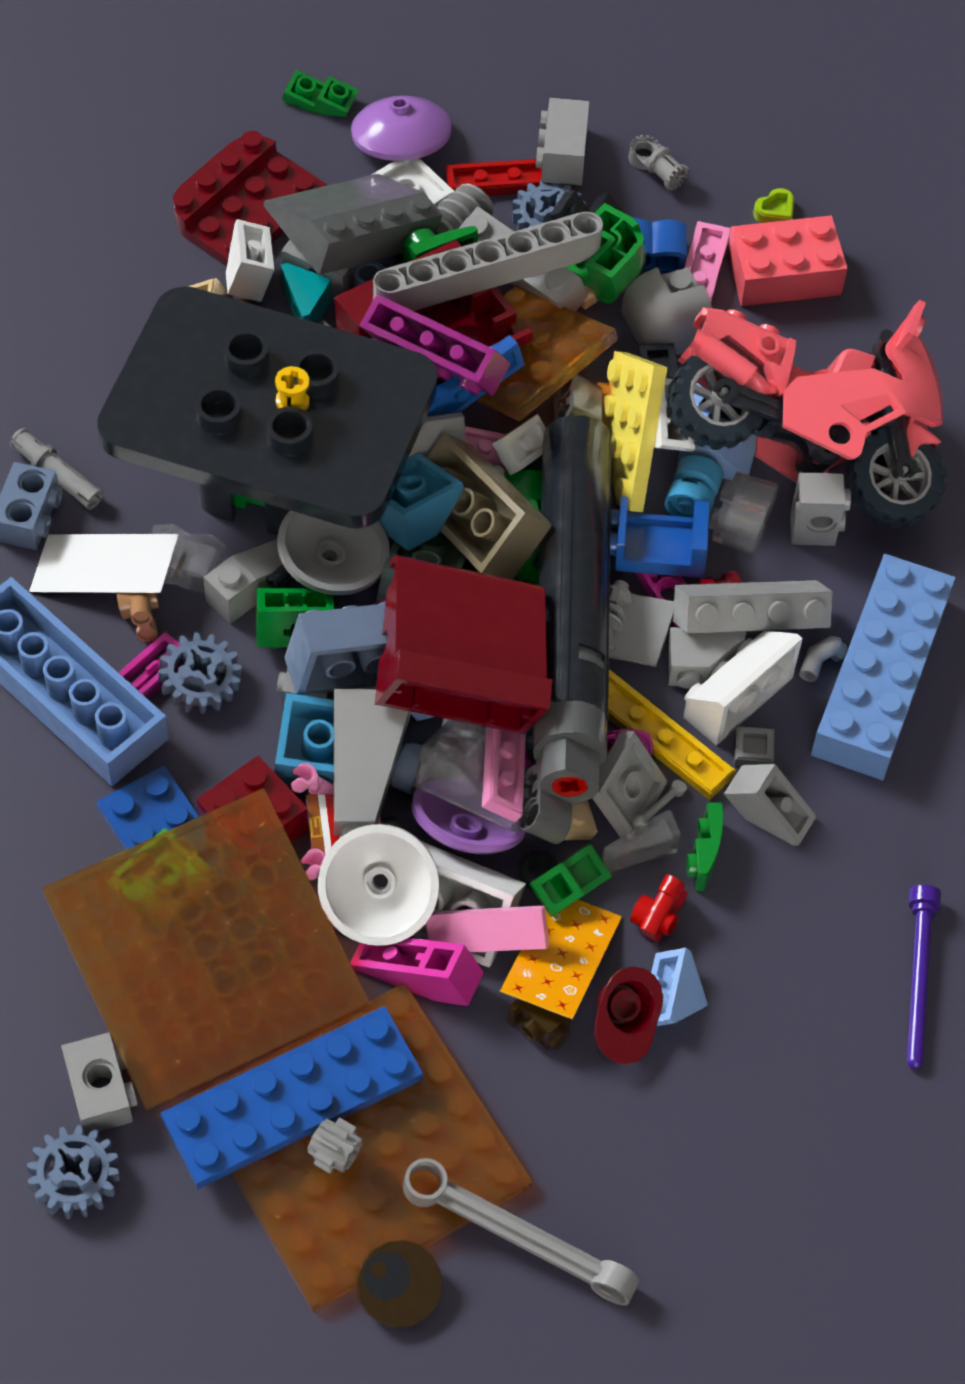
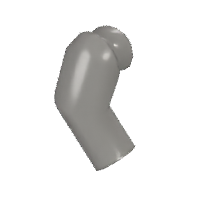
[799,636,848,682]

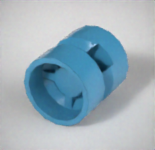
[664,455,724,517]

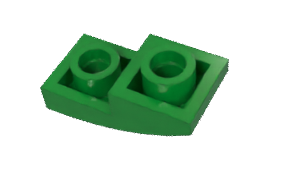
[281,70,359,117]
[686,802,723,892]

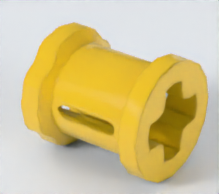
[275,366,309,411]

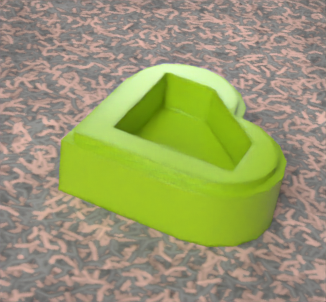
[753,188,794,223]

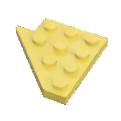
[598,351,667,512]

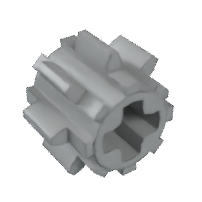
[307,1117,363,1174]

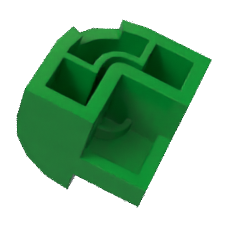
[566,203,646,303]

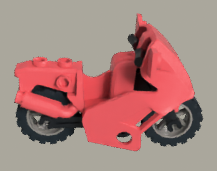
[667,300,947,528]

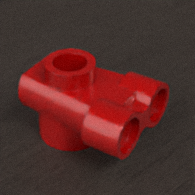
[630,874,688,943]

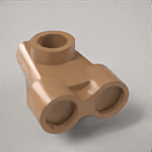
[116,593,160,642]

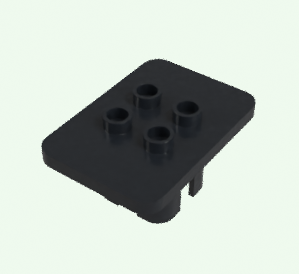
[97,286,437,536]

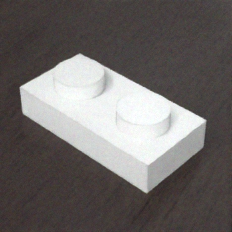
[492,414,546,475]

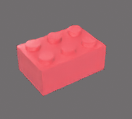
[727,215,848,307]

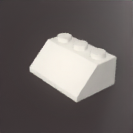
[683,631,802,746]
[412,841,526,968]

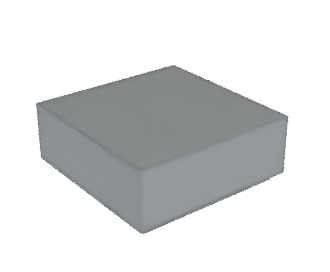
[734,726,775,766]

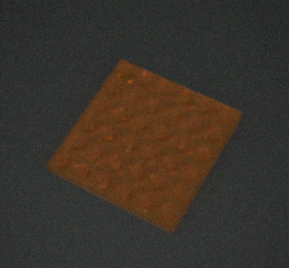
[42,788,370,1112]
[191,983,532,1312]

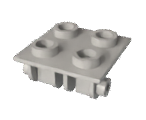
[609,580,674,667]

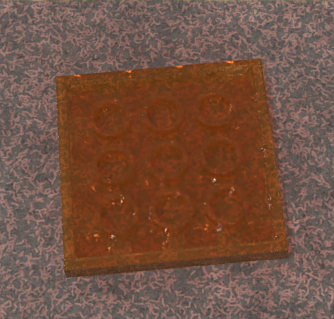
[476,286,618,421]

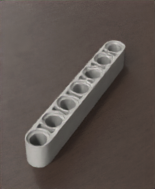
[373,212,603,311]

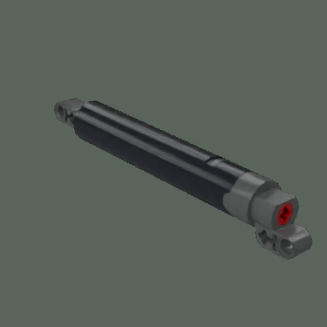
[519,371,612,845]

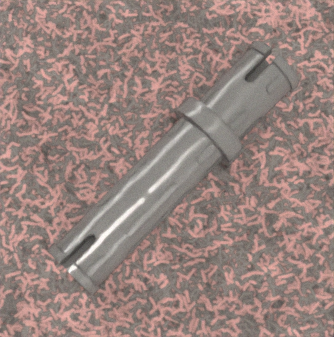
[10,428,104,510]

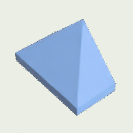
[651,948,708,1026]

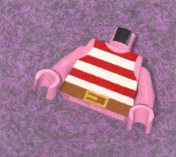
[291,763,397,880]

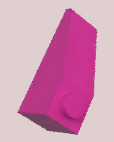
[349,938,484,1006]

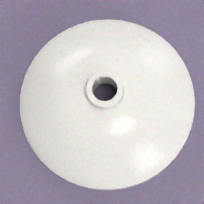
[318,824,439,946]

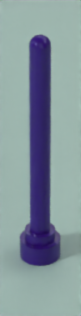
[907,885,941,1070]

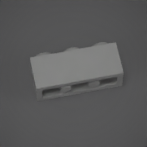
[536,98,589,185]

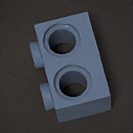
[0,462,63,551]

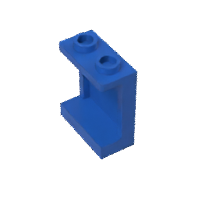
[610,496,709,578]

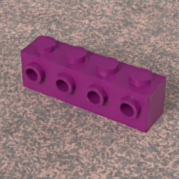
[359,294,511,396]

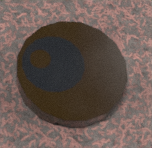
[355,1240,442,1328]

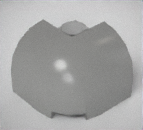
[621,267,712,355]

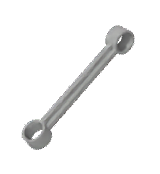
[403,1158,640,1306]

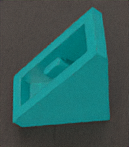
[280,263,332,323]

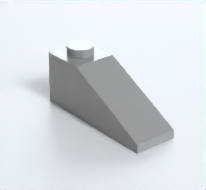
[203,539,292,625]

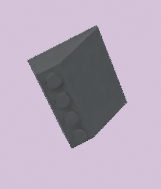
[263,174,443,275]

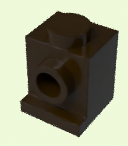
[507,998,572,1050]

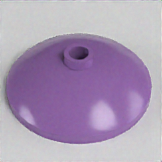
[351,96,452,161]
[411,776,526,854]

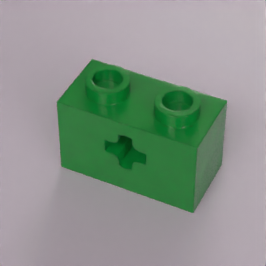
[256,588,334,649]

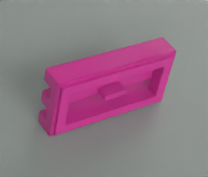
[118,632,183,699]

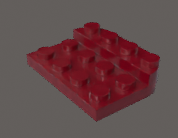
[172,131,328,266]

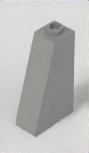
[334,689,412,836]

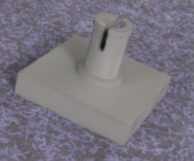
[592,731,668,841]

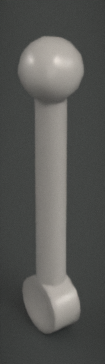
[632,780,687,830]

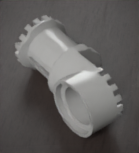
[628,135,690,191]

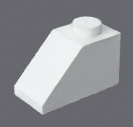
[226,219,274,302]

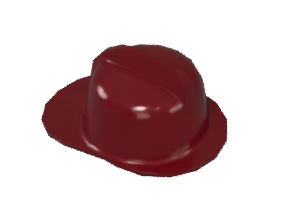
[594,966,664,1064]

